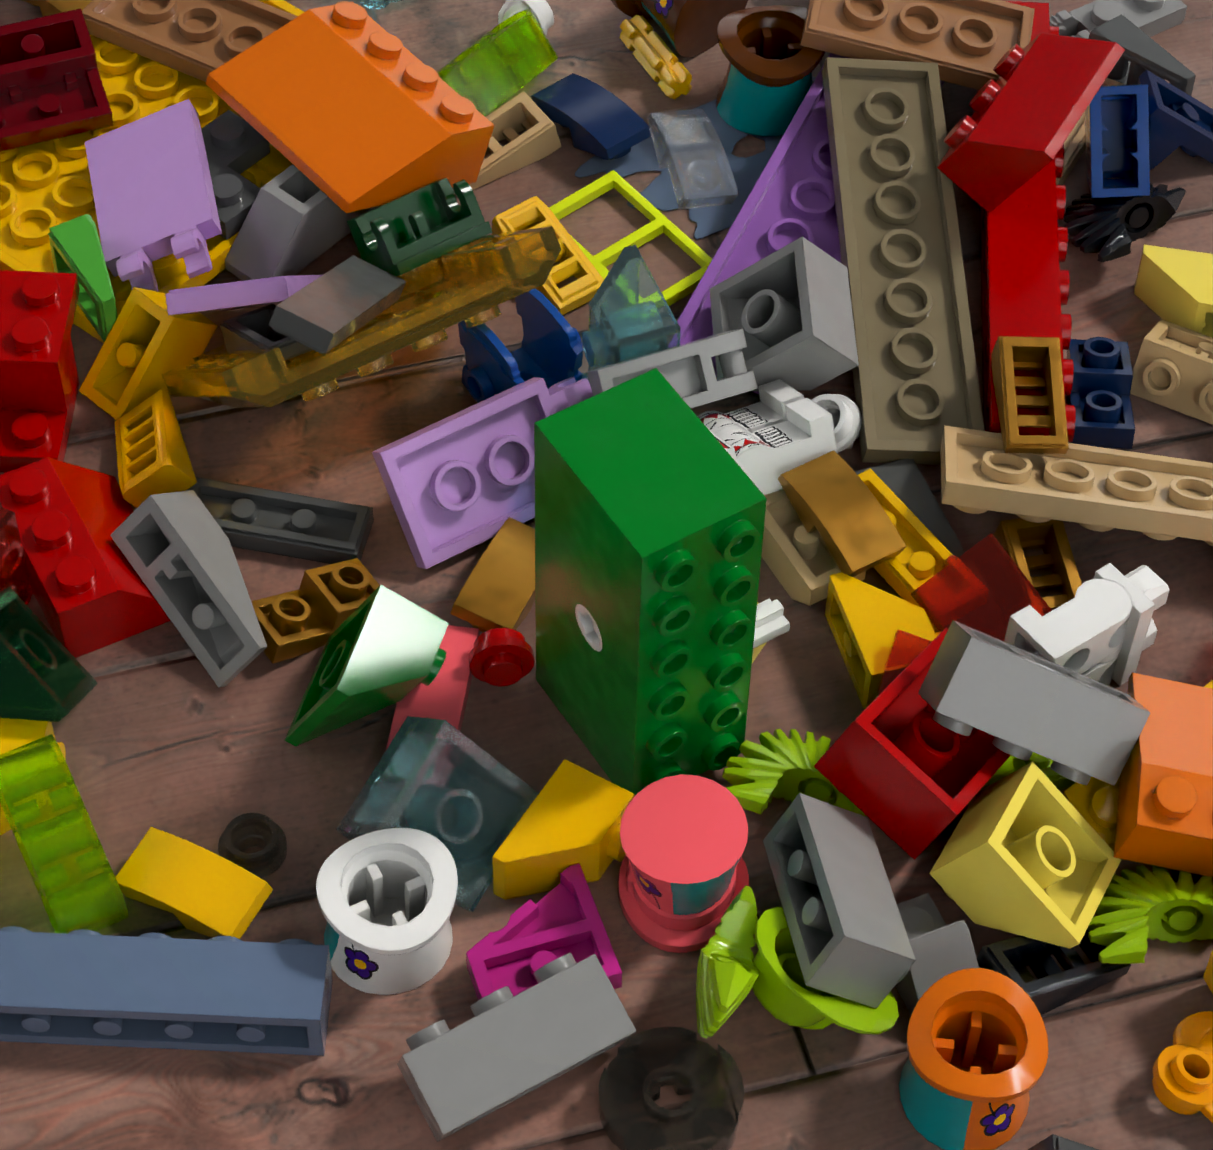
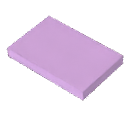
[165,275,322,315]

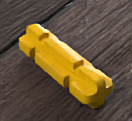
[620,15,692,99]

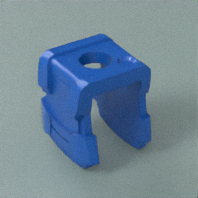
[458,284,583,403]

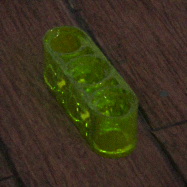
[437,9,558,117]
[0,734,129,934]

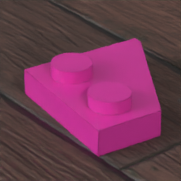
[466,863,622,1000]

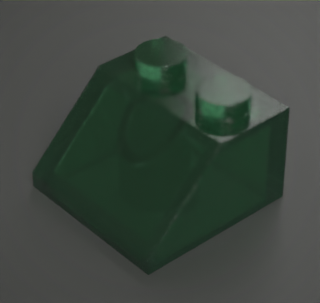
[0,586,98,722]

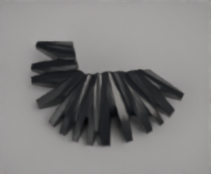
[1064,183,1186,262]

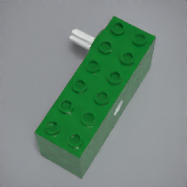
[534,368,790,795]

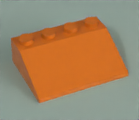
[205,1,495,214]
[1114,672,1213,877]

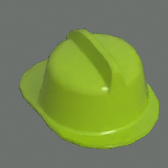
[752,907,899,1035]

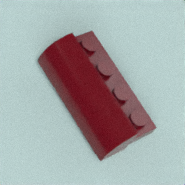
[0,8,113,152]

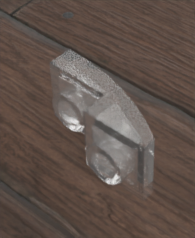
[647,108,738,210]

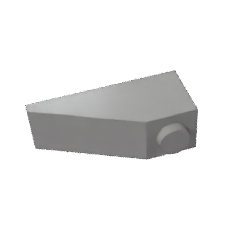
[110,490,267,688]

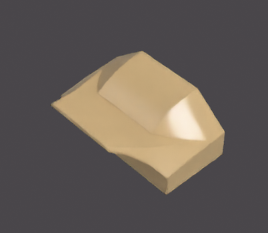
[761,489,867,606]

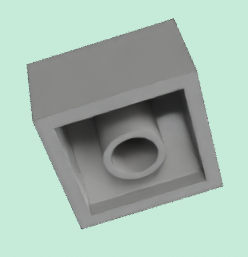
[710,236,859,391]

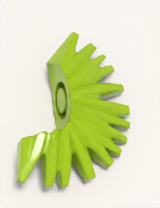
[722,729,866,816]
[1087,865,1213,964]
[696,885,760,1039]

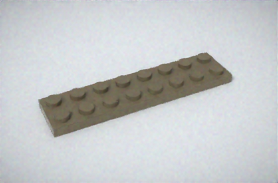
[822,57,985,465]

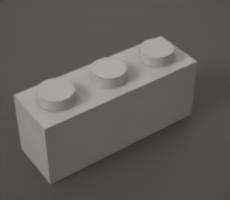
[918,620,1150,786]
[763,793,916,1008]
[397,953,637,1142]

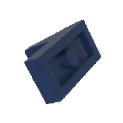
[1138,70,1213,170]

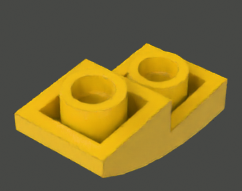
[112,827,273,939]

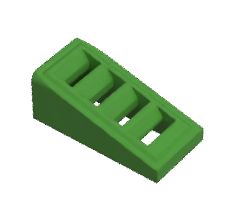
[48,214,118,342]

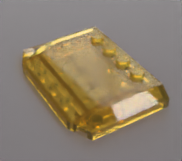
[161,226,561,408]

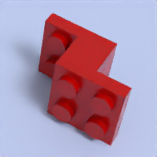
[0,270,80,472]

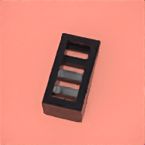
[977,916,1131,1015]

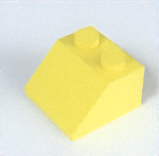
[929,761,1121,949]

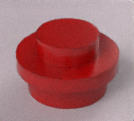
[469,628,535,687]

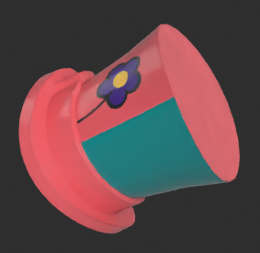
[618,774,750,953]

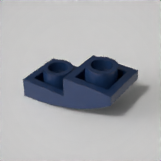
[531,73,651,160]
[1067,337,1135,449]

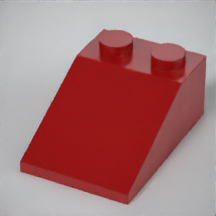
[814,627,1011,860]

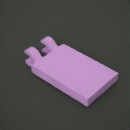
[85,99,222,292]
[372,377,593,569]

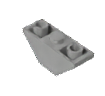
[225,164,381,281]

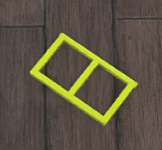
[549,170,712,323]

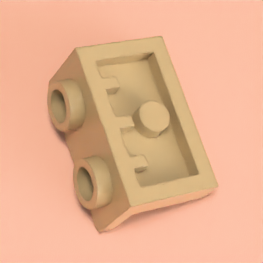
[1130,319,1213,425]

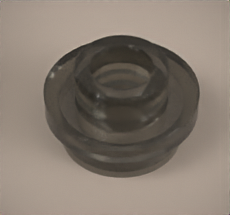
[218,813,287,878]

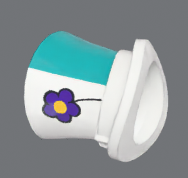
[316,828,458,995]

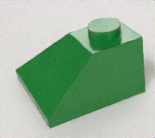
[284,585,449,747]

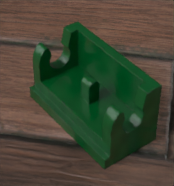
[347,178,492,276]

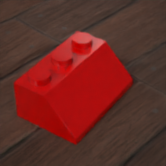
[937,33,1125,213]
[0,457,171,661]

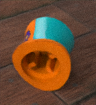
[899,968,1048,1150]

